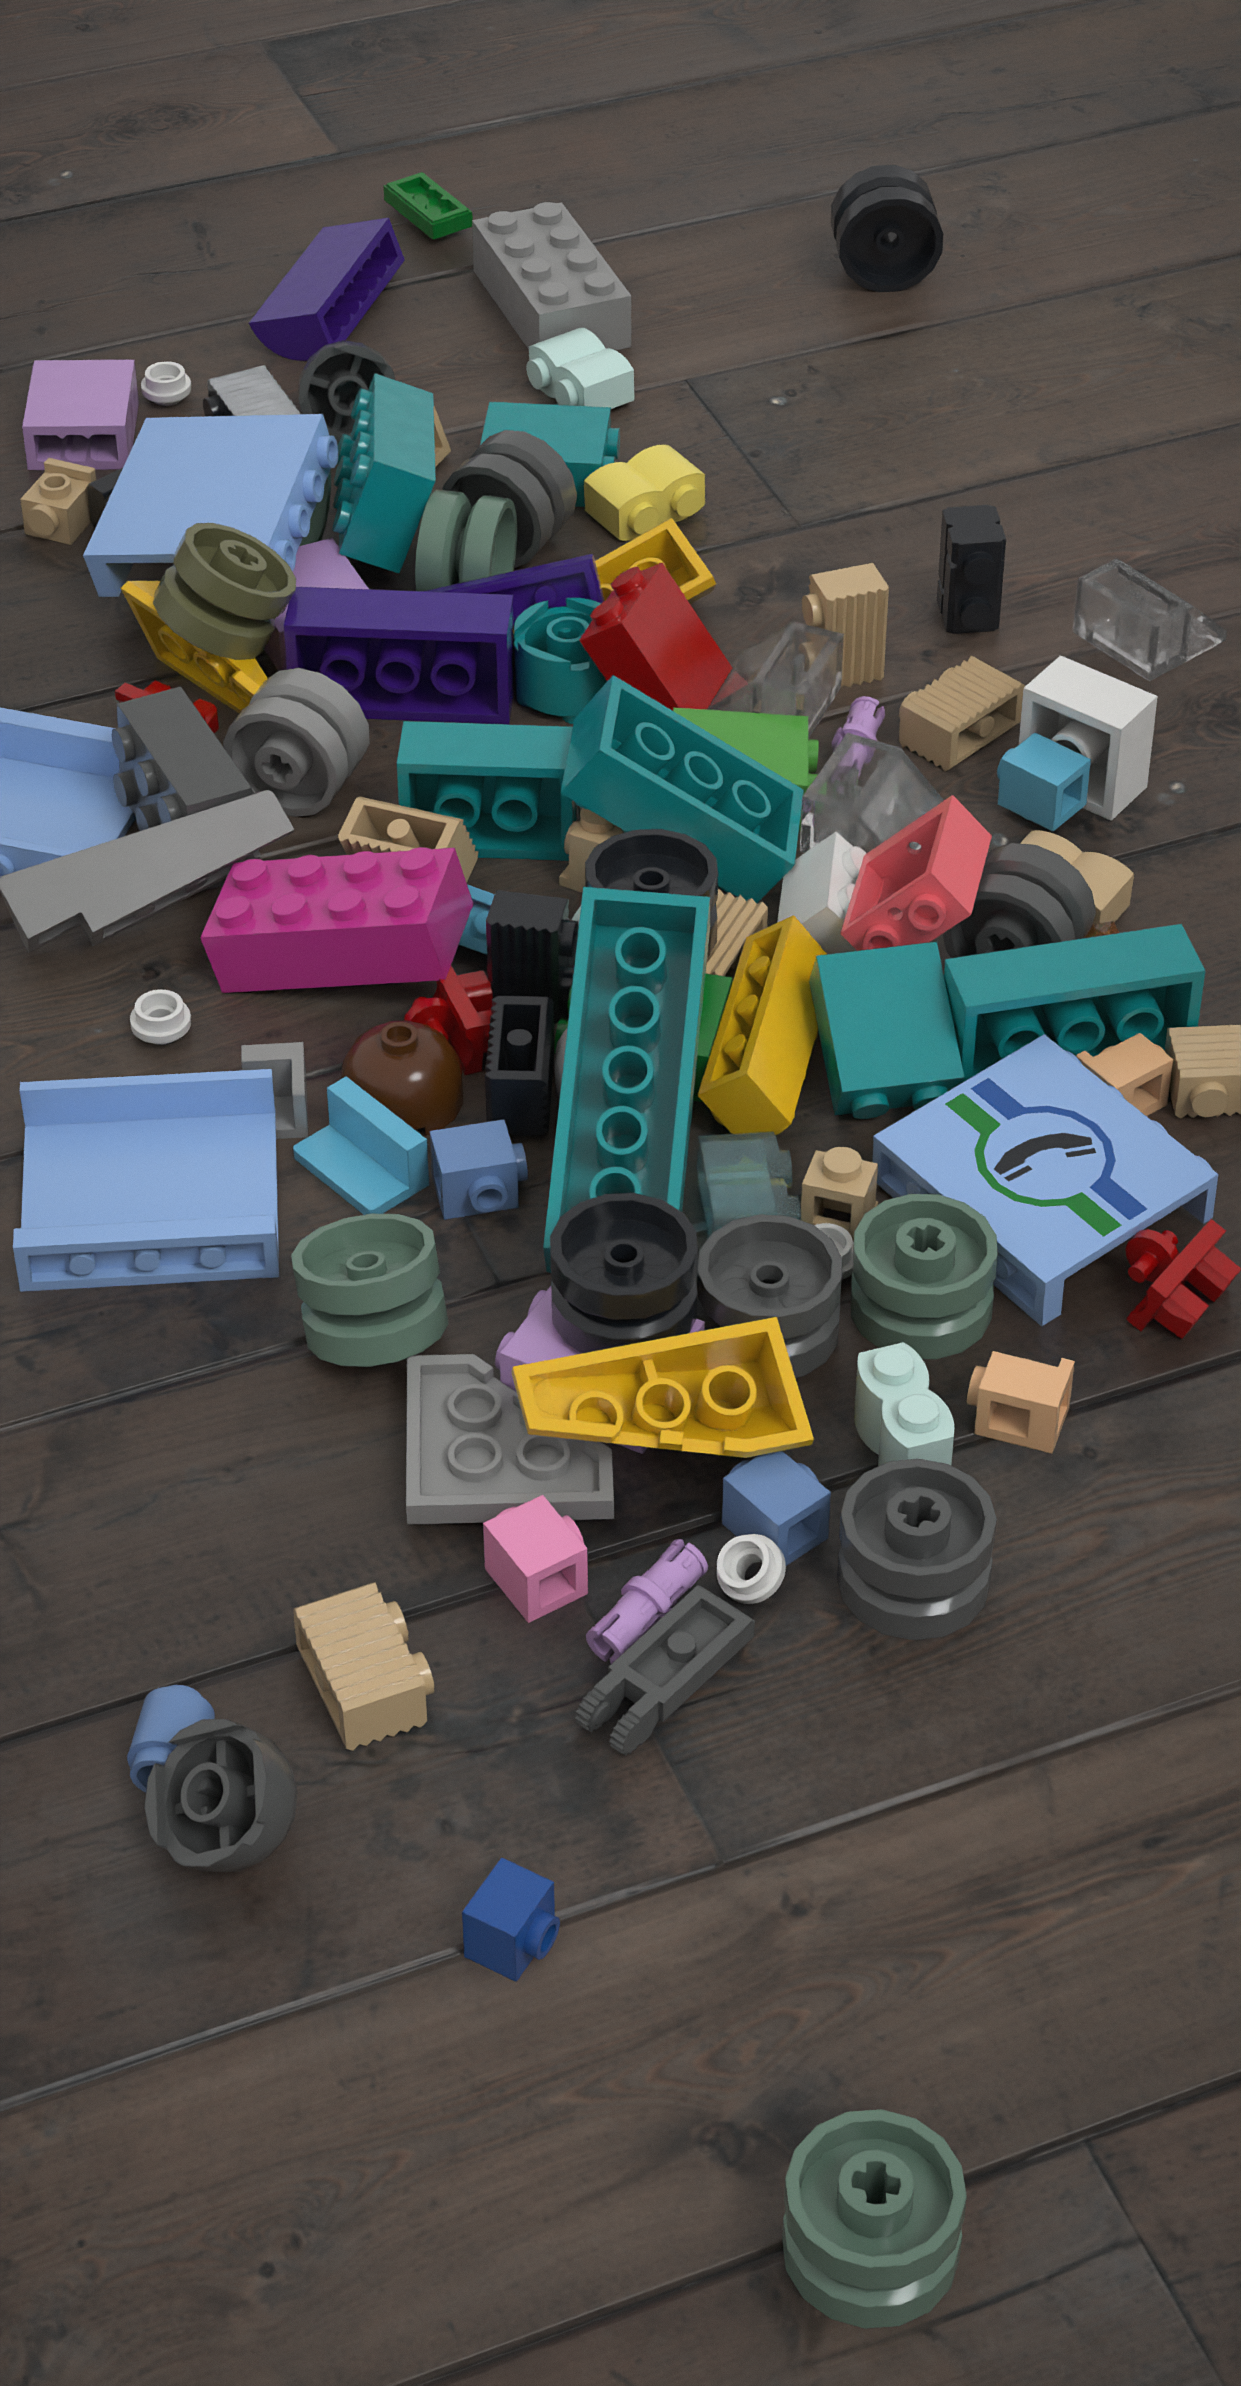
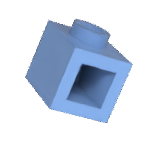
[430,1119,528,1220]
[722,1451,831,1566]

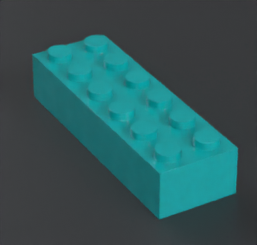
[543,887,710,1273]

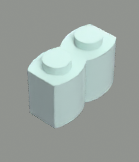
[526,328,634,409]
[854,1342,955,1466]

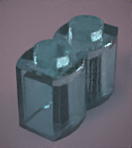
[696,1132,801,1239]

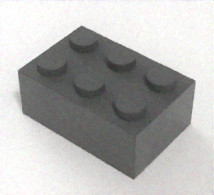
[111,687,252,893]

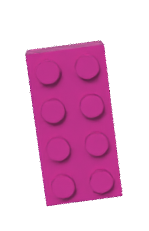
[200,847,473,993]

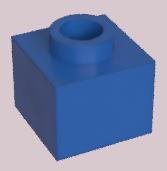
[462,1857,560,1982]

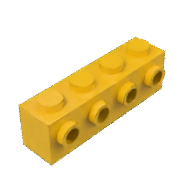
[698,915,827,1145]

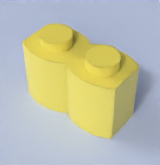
[584,445,705,541]

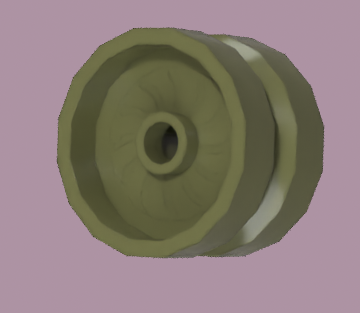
[153,523,296,660]

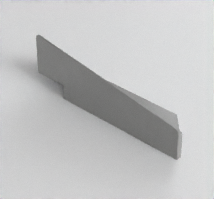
[0,790,294,953]

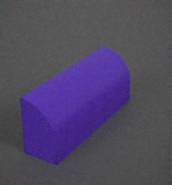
[249,218,405,361]

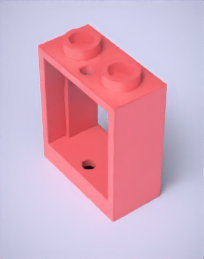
[840,795,992,951]

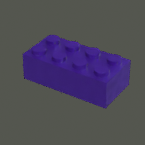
[284,587,515,725]

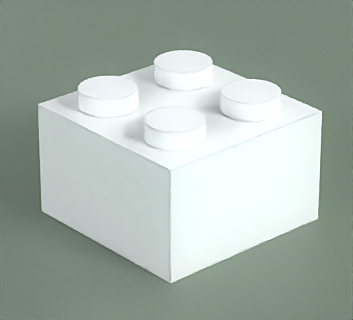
[1019,655,1158,821]

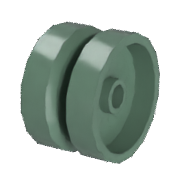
[415,489,517,591]
[851,1194,998,1359]
[291,1213,449,1367]
[782,2109,967,2329]

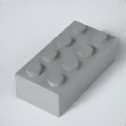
[472,202,631,350]

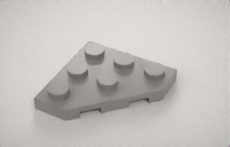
[406,1354,614,1524]

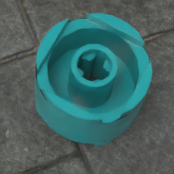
[513,598,607,724]

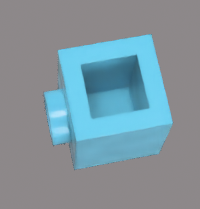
[997,733,1091,831]

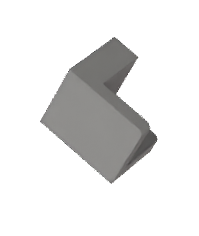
[241,1042,308,1139]

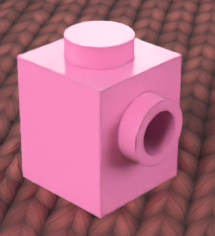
[483,1495,588,1623]

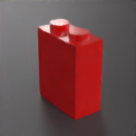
[579,563,732,711]

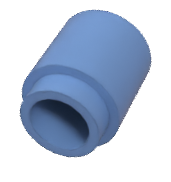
[127,1685,215,1792]

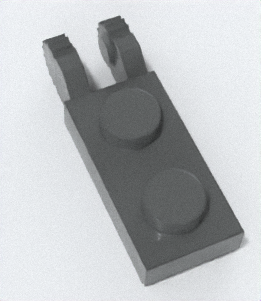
[575,1585,755,1756]

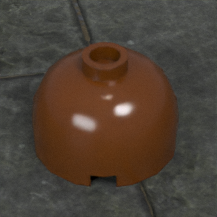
[341,1021,463,1136]

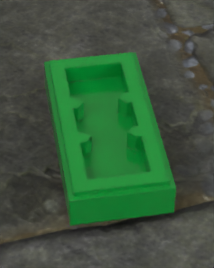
[383,172,473,240]

